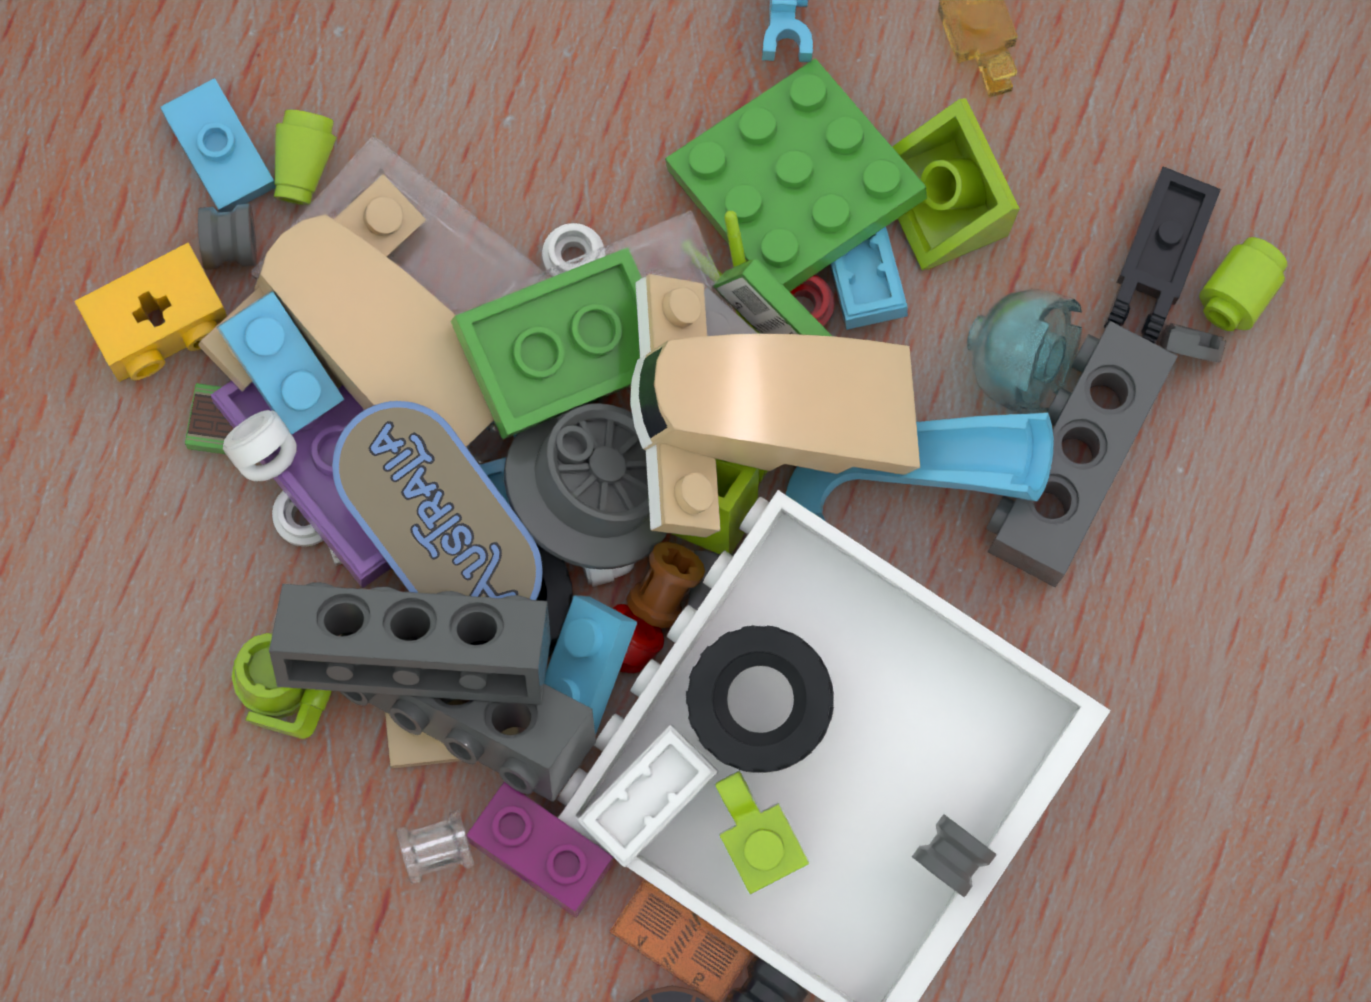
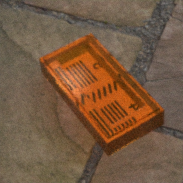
[609,879,753,1002]

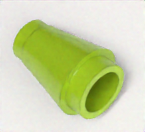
[274,110,337,206]

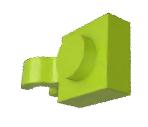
[715,770,809,894]

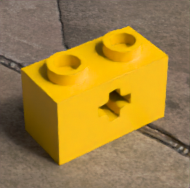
[74,243,227,382]

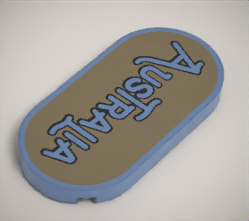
[332,401,542,600]

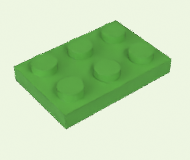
[450,247,642,439]

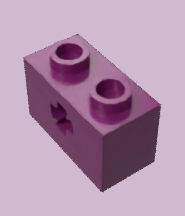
[466,781,613,918]

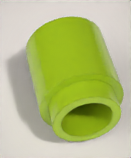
[1199,237,1288,331]

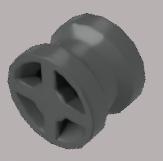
[198,204,257,270]
[911,814,997,897]

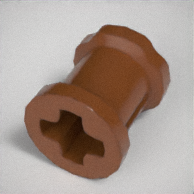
[626,542,706,628]

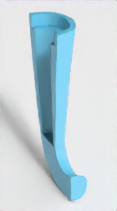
[786,413,1054,521]

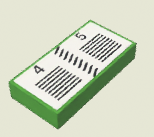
[713,258,833,337]

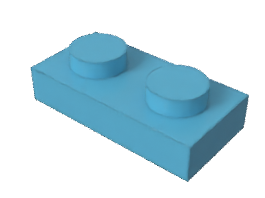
[216,291,345,435]
[544,595,637,735]

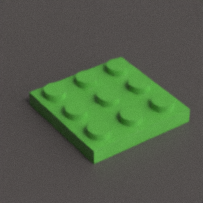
[665,58,927,292]

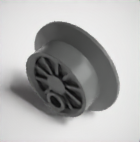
[504,404,667,570]

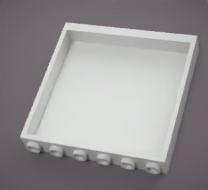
[557,490,1111,1002]

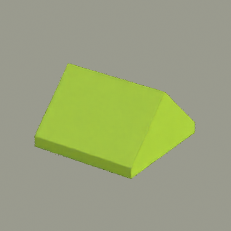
[892,98,1020,270]

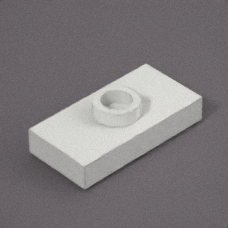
[577,725,719,867]

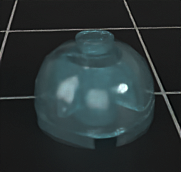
[967,288,1082,414]

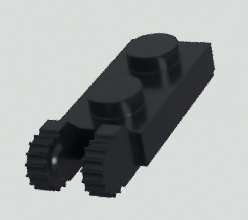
[1104,166,1221,344]

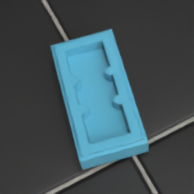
[160,78,276,212]
[830,227,908,330]

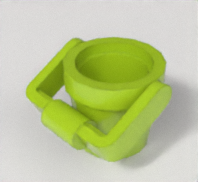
[231,633,332,739]

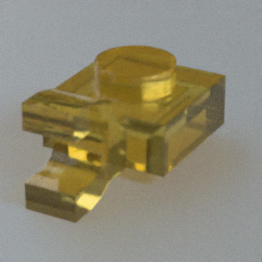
[937,0,1018,98]

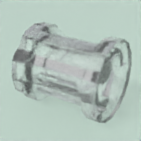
[396,810,475,884]

